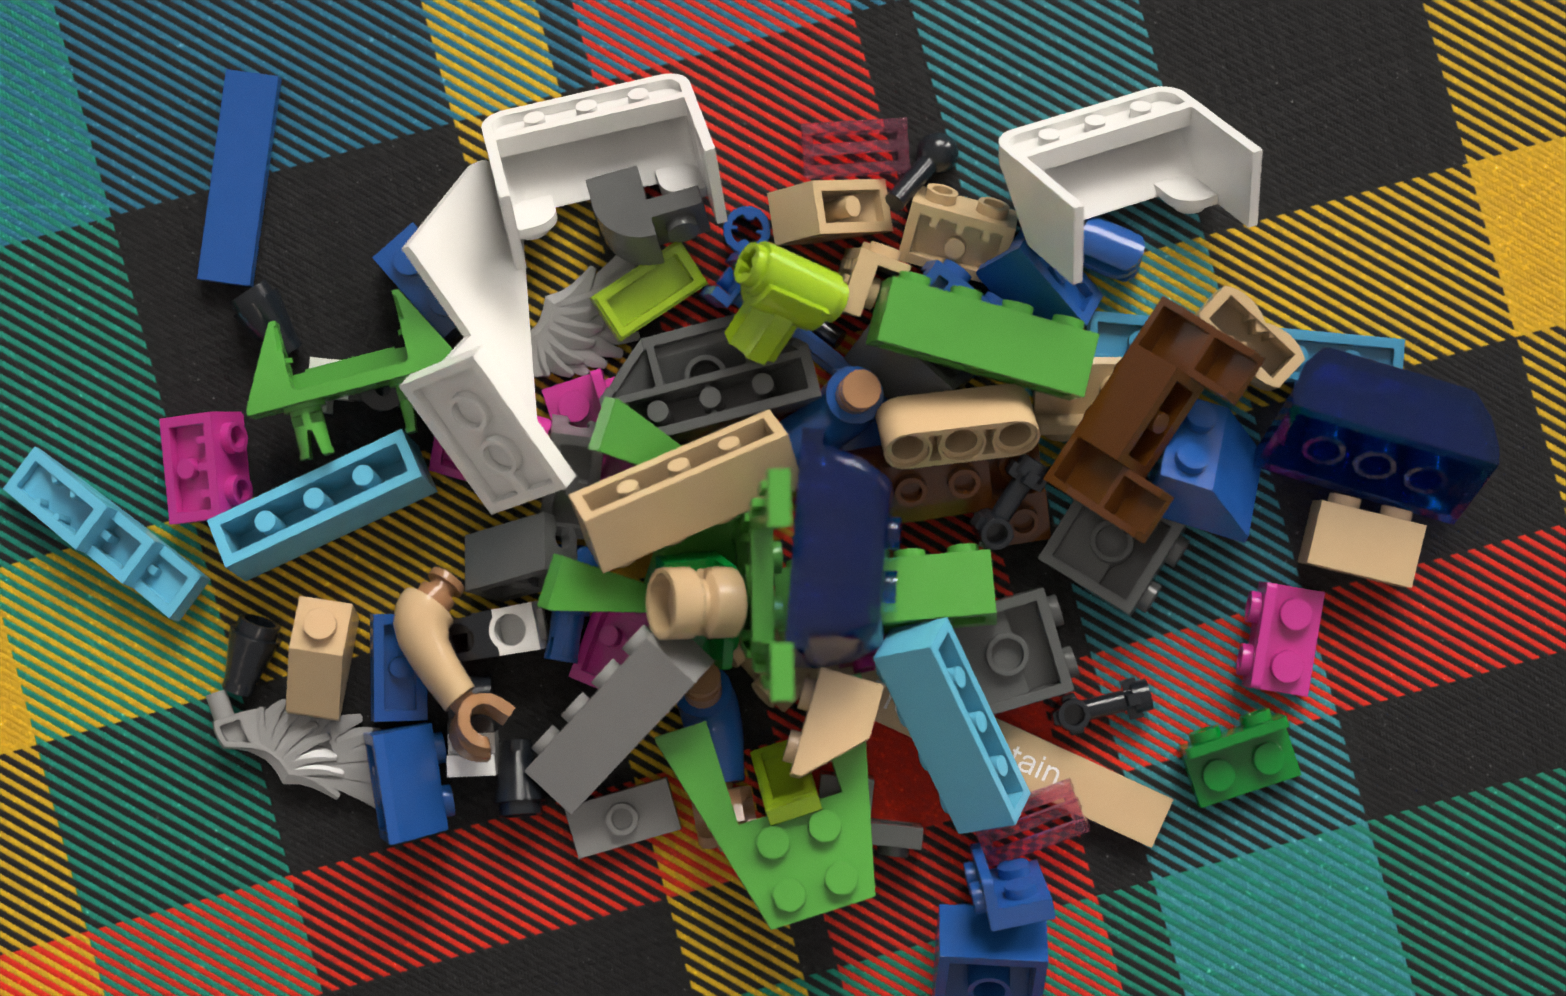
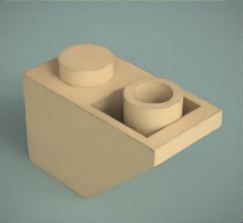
[782,667,884,779]

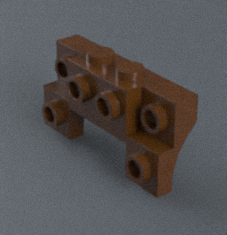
[1043,296,1266,544]
[823,444,1051,560]

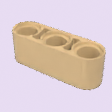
[875,384,1040,469]

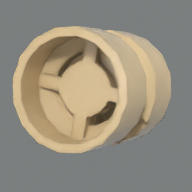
[646,567,747,640]

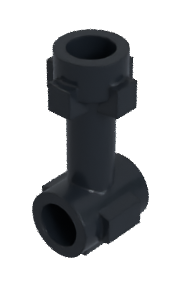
[970,454,1049,550]
[1050,677,1153,735]

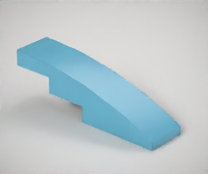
[3,447,211,622]

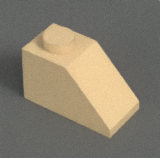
[767,179,893,246]
[286,596,360,721]

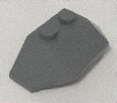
[599,314,822,445]

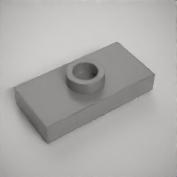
[565,777,682,859]

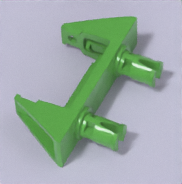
[246,289,453,461]

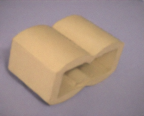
[1195,286,1305,391]

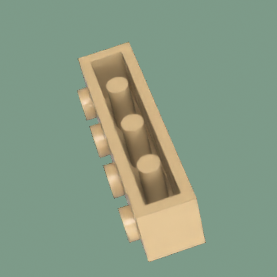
[569,409,804,573]

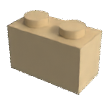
[1298,493,1427,588]

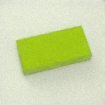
[589,242,708,342]
[750,739,822,826]

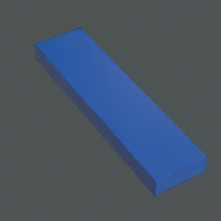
[197,69,282,287]

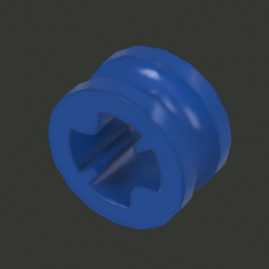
[723,206,771,252]

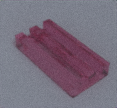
[801,117,910,179]
[975,778,1090,867]

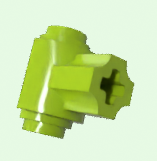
[724,241,849,366]

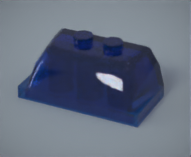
[1253,347,1500,525]
[785,428,902,669]

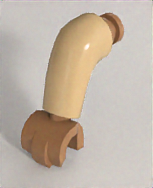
[393,567,516,763]

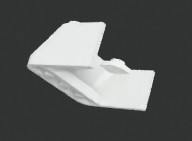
[481,74,728,271]
[999,87,1262,285]

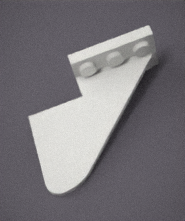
[399,160,576,515]

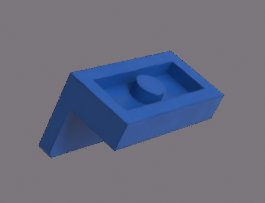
[976,228,1104,327]

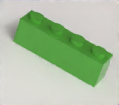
[866,271,1100,401]
[774,543,997,642]

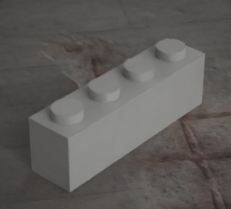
[524,625,715,815]

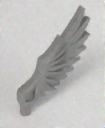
[530,255,652,378]
[206,689,381,808]

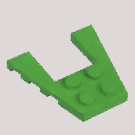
[537,397,749,613]
[735,468,794,701]
[654,672,875,930]

